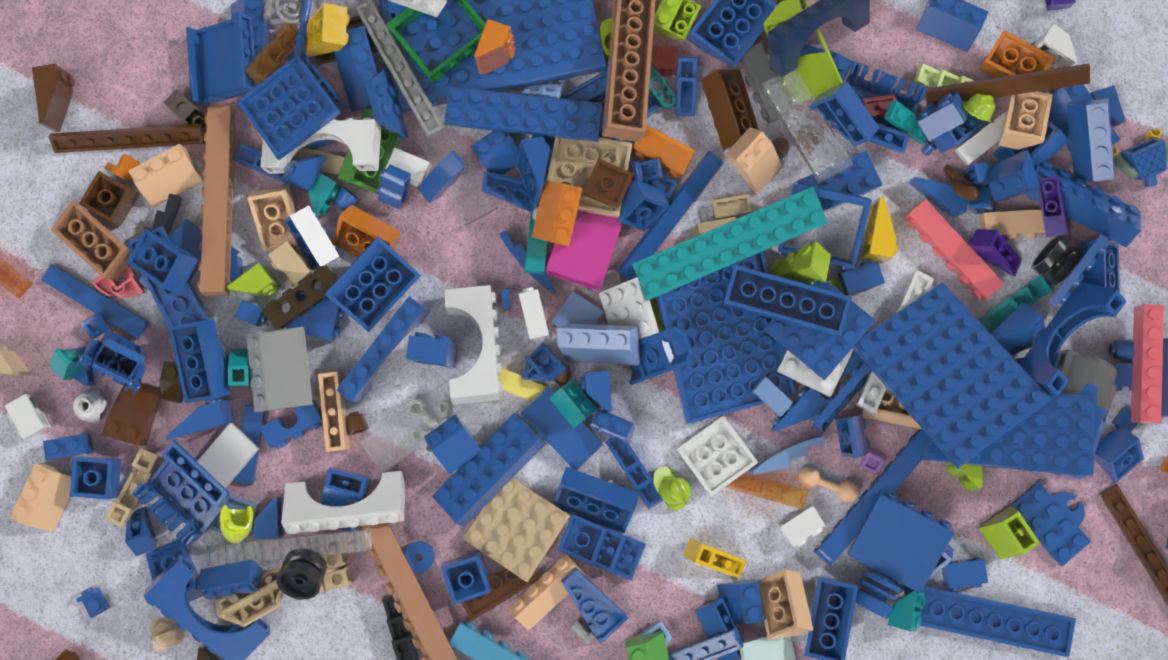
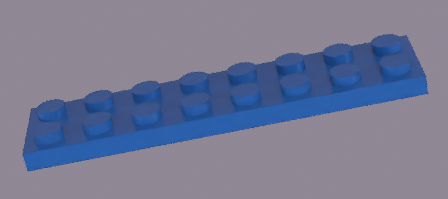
[444,86,602,142]
[126,226,229,369]
[920,586,1076,657]

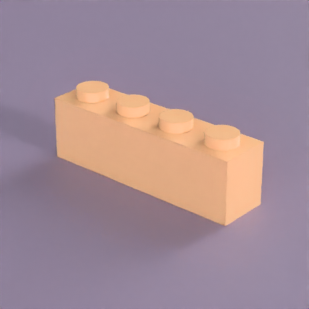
[979,209,1055,240]
[318,372,350,452]
[509,554,586,630]

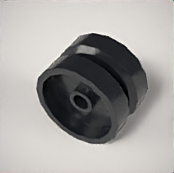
[1031,235,1083,285]
[276,548,327,600]

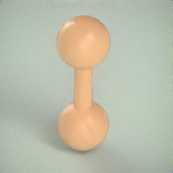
[798,466,859,503]

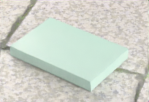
[739,634,796,660]

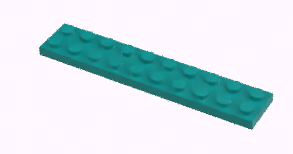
[632,187,828,300]

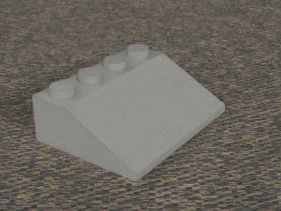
[246,327,313,413]

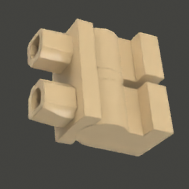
[319,547,353,593]

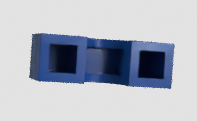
[259,400,323,449]

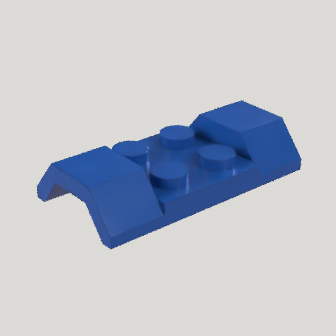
[629,326,693,386]

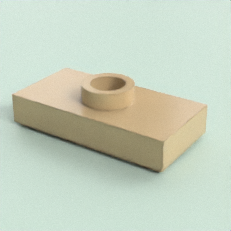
[711,194,753,220]

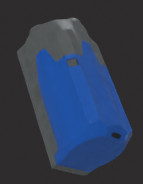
[1053,349,1118,479]

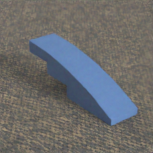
[748,436,825,475]

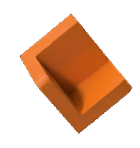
[104,154,140,182]

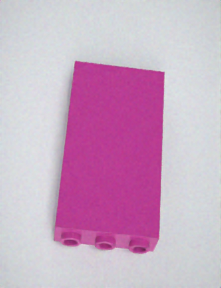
[546,180,634,292]

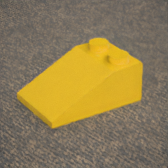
[306,3,349,57]
[861,196,898,263]

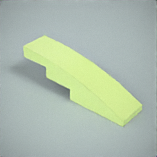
[913,63,974,88]

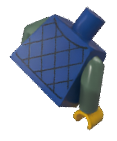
[1113,128,1168,187]

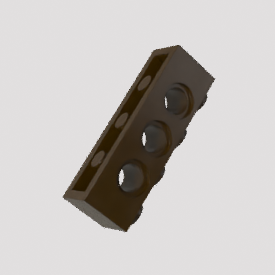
[262,265,338,330]

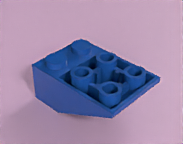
[321,467,371,534]

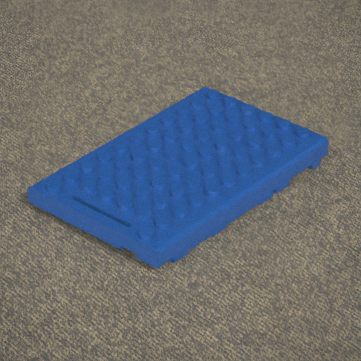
[379,0,606,113]

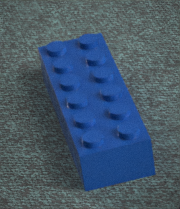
[1024,160,1141,247]
[724,265,852,338]
[432,412,546,527]

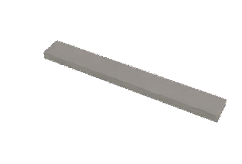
[355,0,445,139]

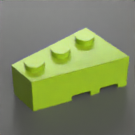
[769,241,831,285]

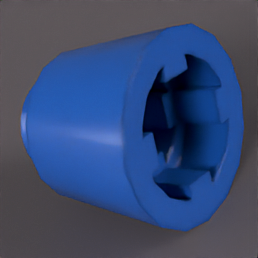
[335,186,359,211]
[1109,339,1134,361]

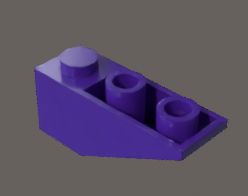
[1038,176,1068,237]

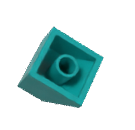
[549,379,598,429]

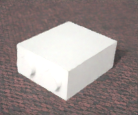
[519,287,550,342]

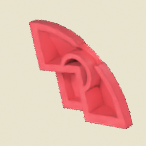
[91,265,145,299]

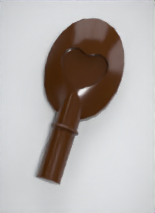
[943,165,980,200]

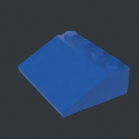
[687,0,777,68]
[325,236,421,332]

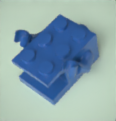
[76,330,146,395]

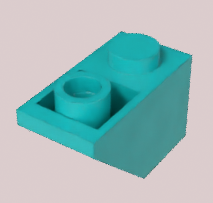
[308,173,340,218]
[49,348,85,380]
[228,349,251,388]
[888,591,925,632]

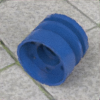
[856,569,902,619]

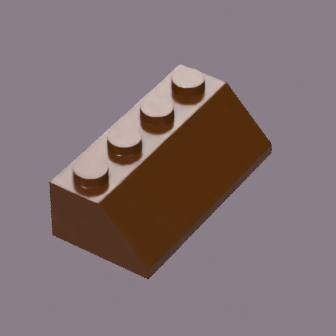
[701,70,759,150]

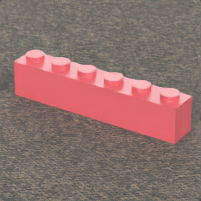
[904,199,1004,301]
[1131,304,1164,424]

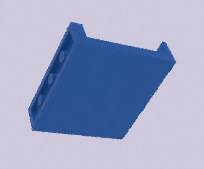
[186,12,257,105]
[848,490,955,594]

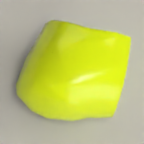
[219,505,254,544]

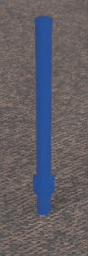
[294,0,312,57]

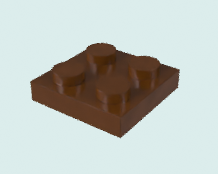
[582,158,634,210]

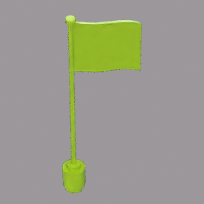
[774,0,843,104]

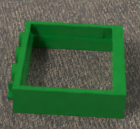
[386,0,486,83]

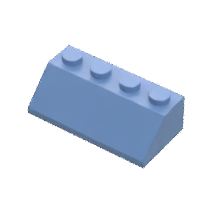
[557,324,640,365]

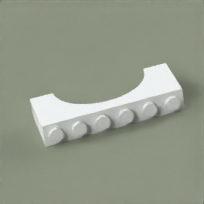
[261,117,381,174]
[444,285,503,405]
[281,471,405,534]

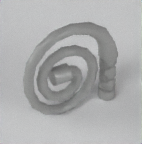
[263,0,304,24]

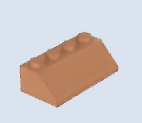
[51,200,129,280]

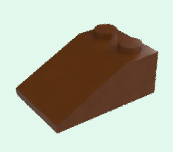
[32,64,75,132]
[102,383,162,446]

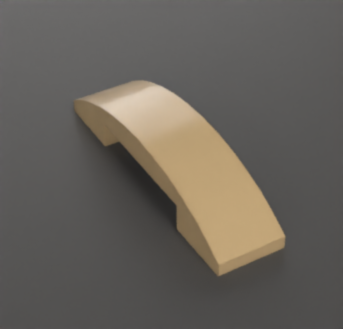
[104,448,159,527]

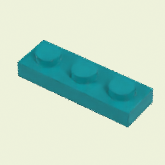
[884,101,927,144]

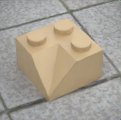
[268,241,315,288]

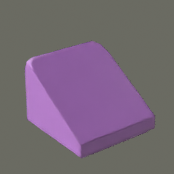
[859,447,886,475]

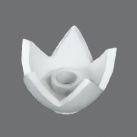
[73,389,110,423]

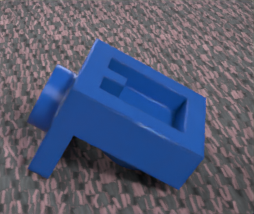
[76,587,110,618]

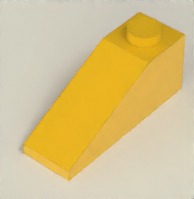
[683,538,746,579]

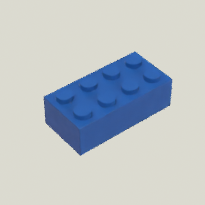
[796,151,883,213]
[406,332,458,368]

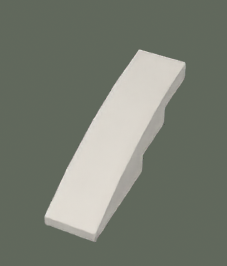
[955,112,1005,165]

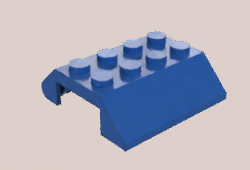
[831,61,927,154]
[132,440,230,547]

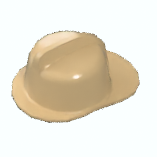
[150,617,185,652]

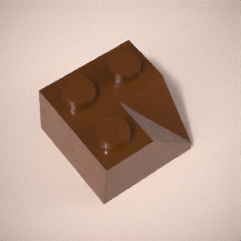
[79,171,140,226]

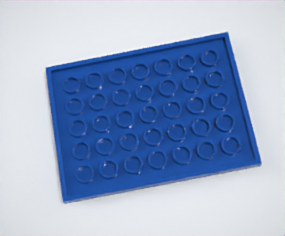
[656,251,796,424]
[853,282,1052,469]

